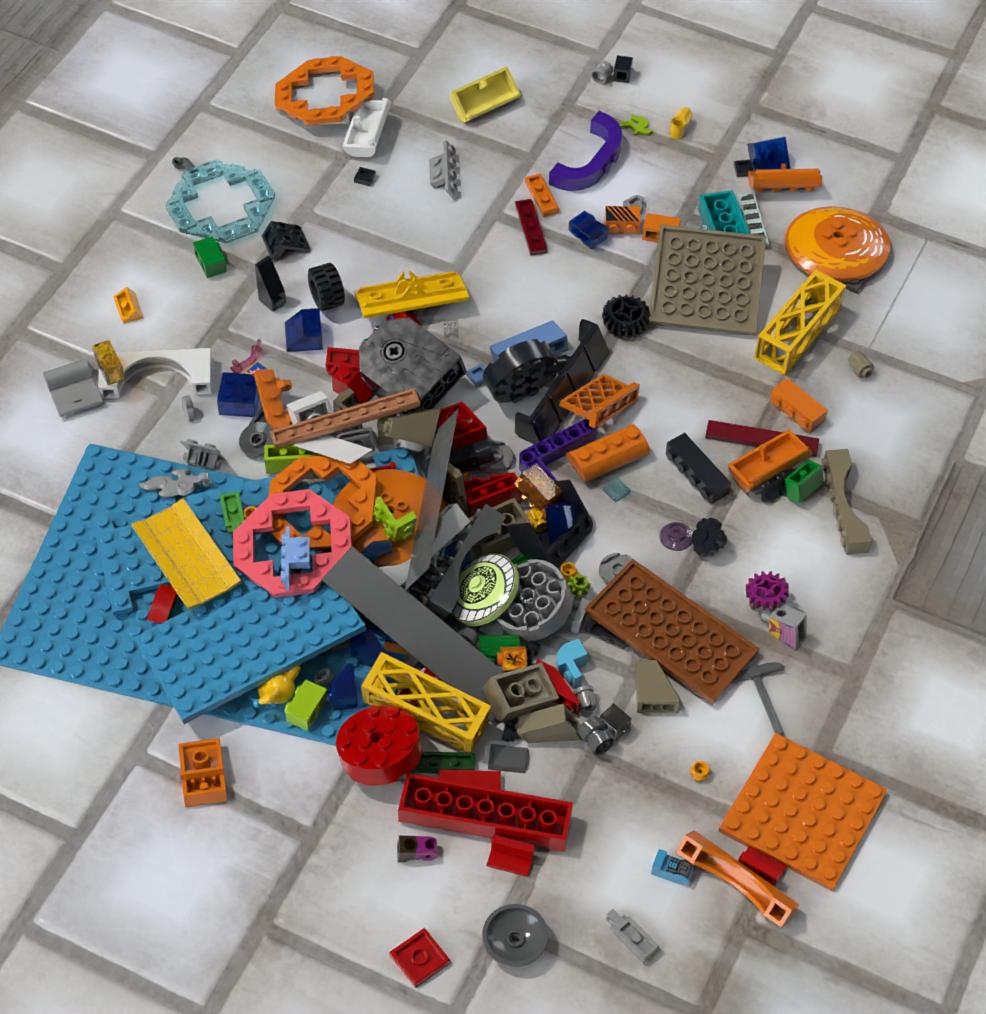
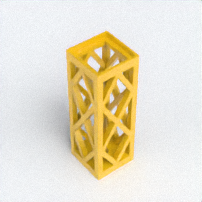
[754,269,846,375]
[361,652,491,753]

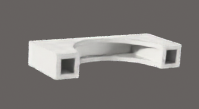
[98,348,212,399]

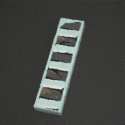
[737,193,769,248]

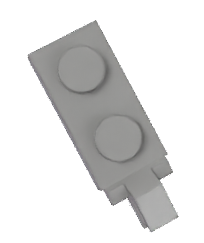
[606,909,659,964]

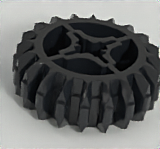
[602,294,651,338]

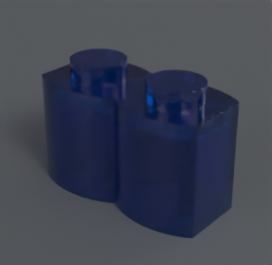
[568,211,608,249]

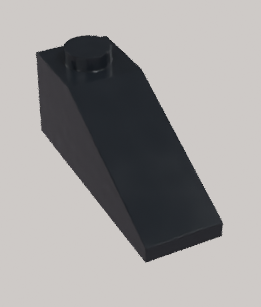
[255,255,286,312]

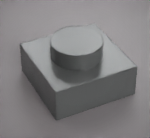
[841,278,865,293]

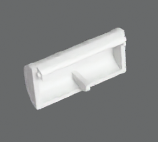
[342,98,391,157]

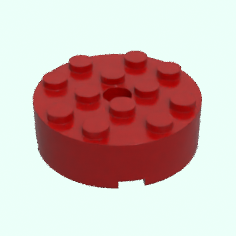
[336,705,423,786]

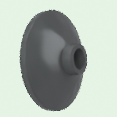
[239,422,273,457]

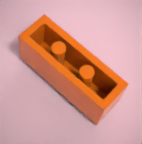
[770,378,828,433]

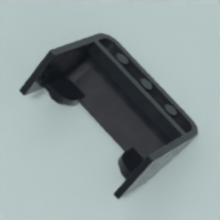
[506,479,593,568]

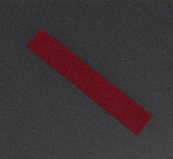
[705,420,819,457]

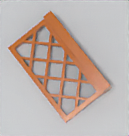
[559,374,640,428]

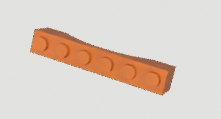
[675,830,800,927]

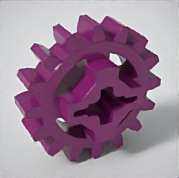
[746,571,789,611]

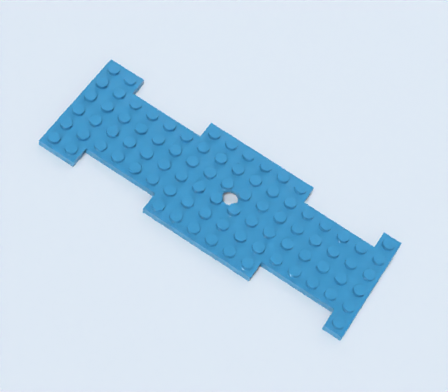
[91,447,419,616]

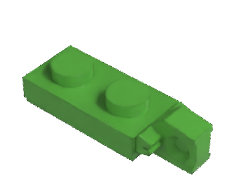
[219,491,244,534]

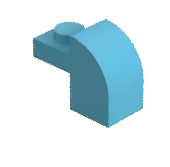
[556,639,587,689]

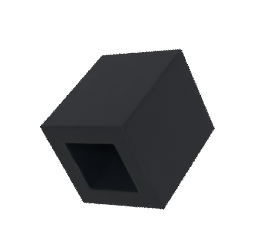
[613,55,633,83]

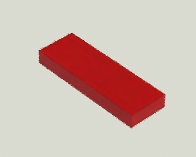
[438,770,501,789]

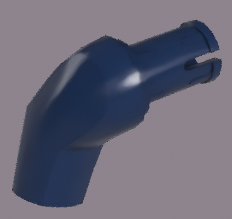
[360,539,392,564]

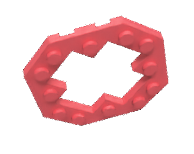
[233,489,352,598]

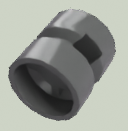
[577,716,616,755]

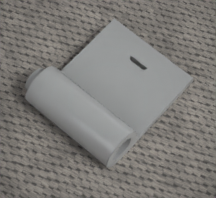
[43,359,103,417]

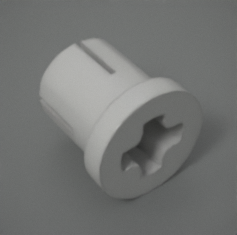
[573,685,596,712]

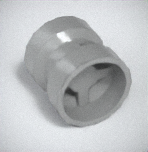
[591,61,613,84]

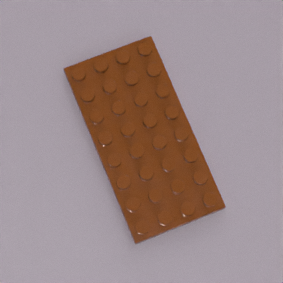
[585,559,760,705]

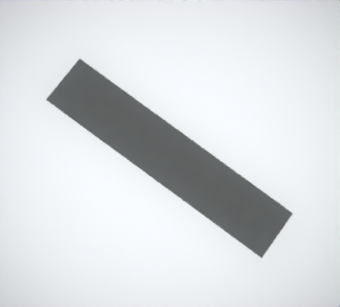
[405,408,459,591]
[321,546,505,721]

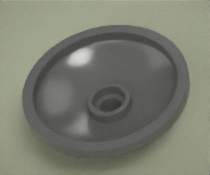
[482,904,548,967]

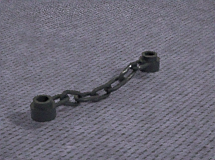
[501,640,541,742]

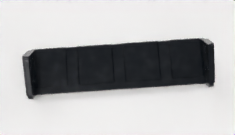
[515,319,609,444]

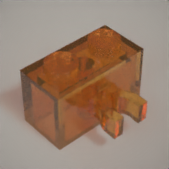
[514,463,562,511]

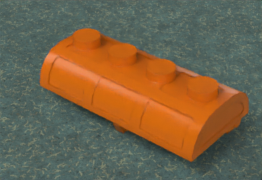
[748,164,822,192]
[566,424,650,482]
[728,429,812,492]

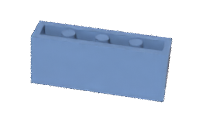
[490,320,568,362]

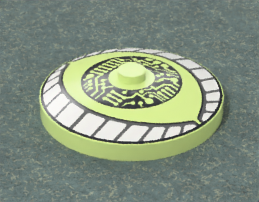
[451,554,519,626]

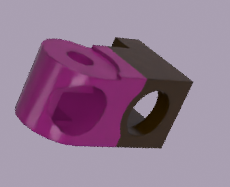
[397,835,438,862]

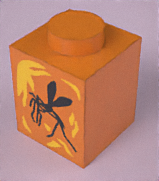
[497,646,527,671]

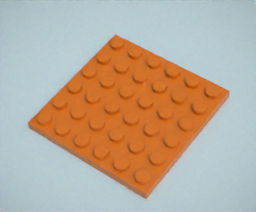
[718,733,888,892]

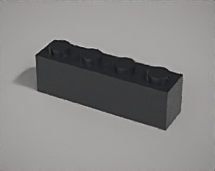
[665,432,731,504]

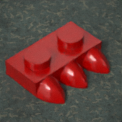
[325,347,360,375]

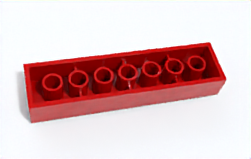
[398,773,573,852]

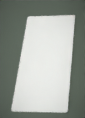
[294,435,372,464]

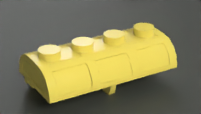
[450,66,521,122]

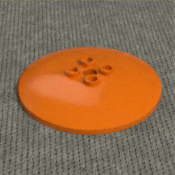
[333,469,446,567]

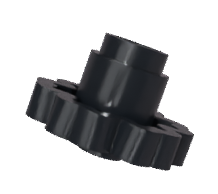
[691,517,727,557]

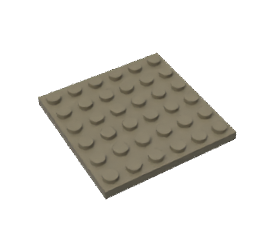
[649,225,766,336]

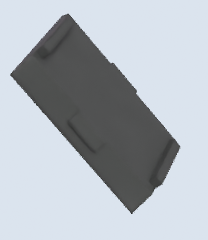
[488,744,528,773]

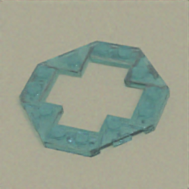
[166,160,275,243]

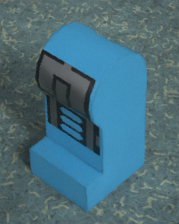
[651,849,695,885]

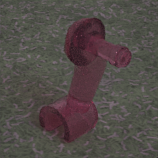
[230,339,262,374]

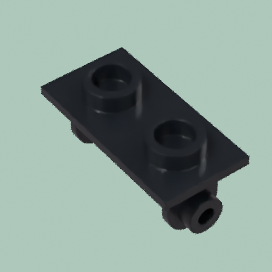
[755,472,792,503]

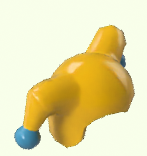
[253,665,301,707]

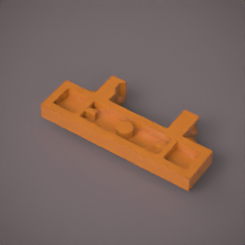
[254,369,292,430]

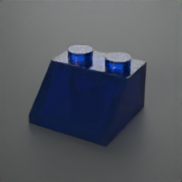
[747,137,791,171]
[285,308,323,352]

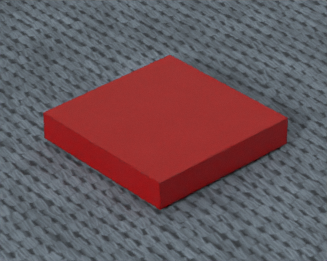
[389,928,451,988]

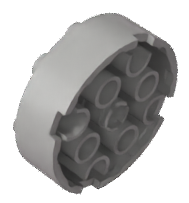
[496,559,573,641]

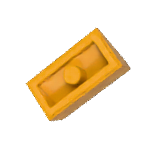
[113,287,143,323]

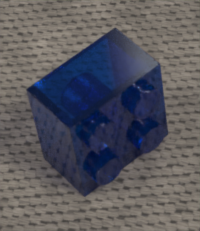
[217,372,260,417]

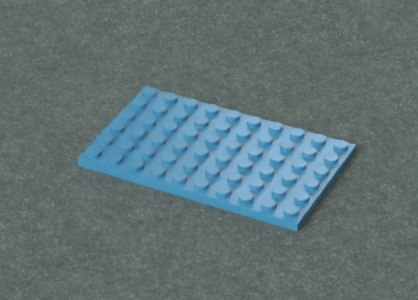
[134,550,366,724]

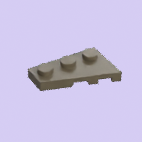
[442,463,470,518]

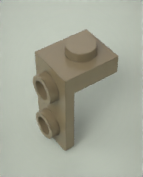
[333,388,362,430]

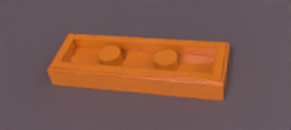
[525,173,559,217]

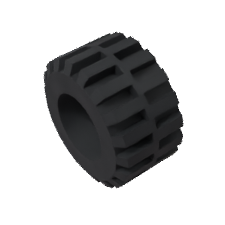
[308,262,345,312]

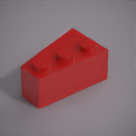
[464,472,523,517]

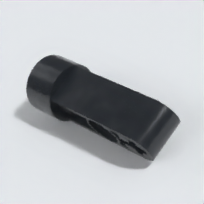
[421,439,495,478]

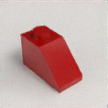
[332,365,374,404]

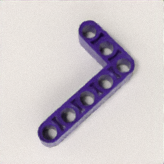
[519,418,598,500]

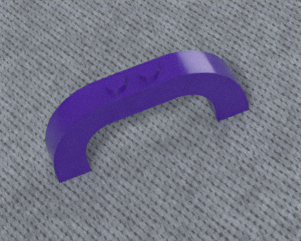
[549,111,622,191]

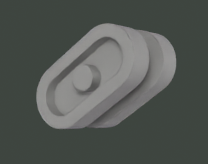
[560,594,591,635]

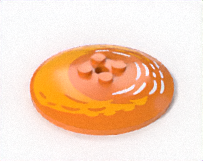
[785,206,890,282]

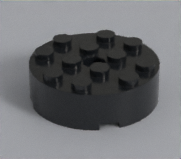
[483,339,559,403]

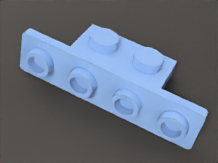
[281,526,310,590]

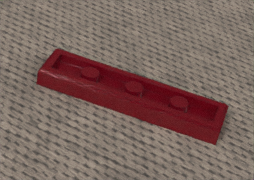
[515,199,547,256]

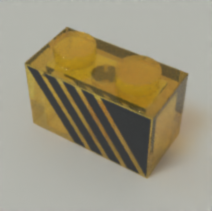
[92,340,125,385]

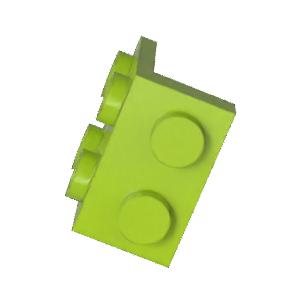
[373,496,417,543]

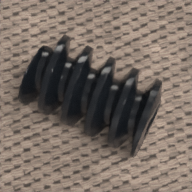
[402,564,439,603]

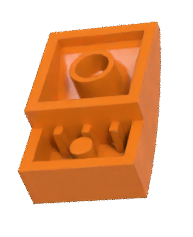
[178,738,227,807]

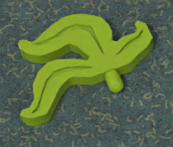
[618,114,652,135]

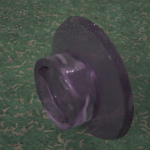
[659,522,692,551]

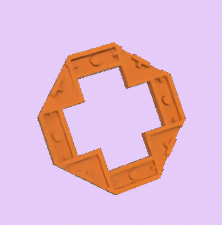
[275,56,374,126]
[268,456,378,551]

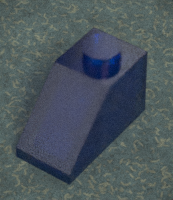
[348,628,385,667]
[327,663,358,711]

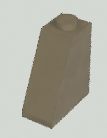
[383,409,440,447]
[635,659,679,713]
[516,704,581,743]

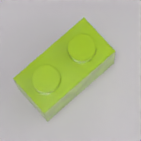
[284,679,328,731]

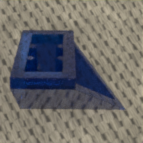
[545,500,576,545]

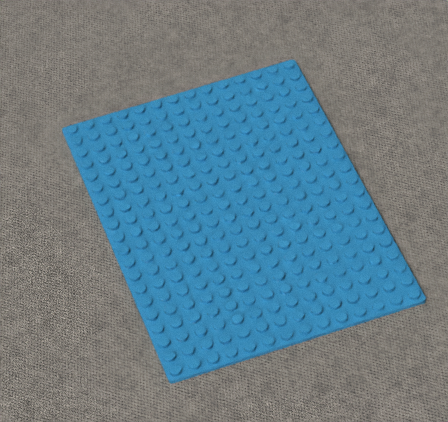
[0,444,444,746]

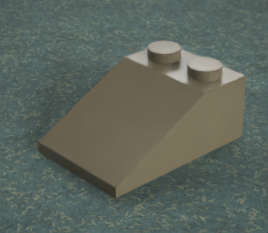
[482,663,559,724]

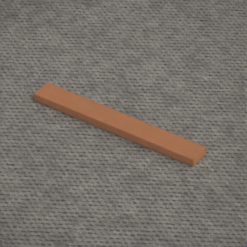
[270,388,421,450]

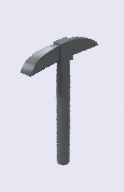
[731,662,785,736]

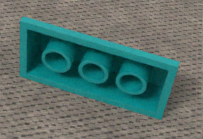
[698,190,750,234]

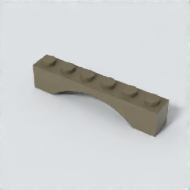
[821,449,872,554]

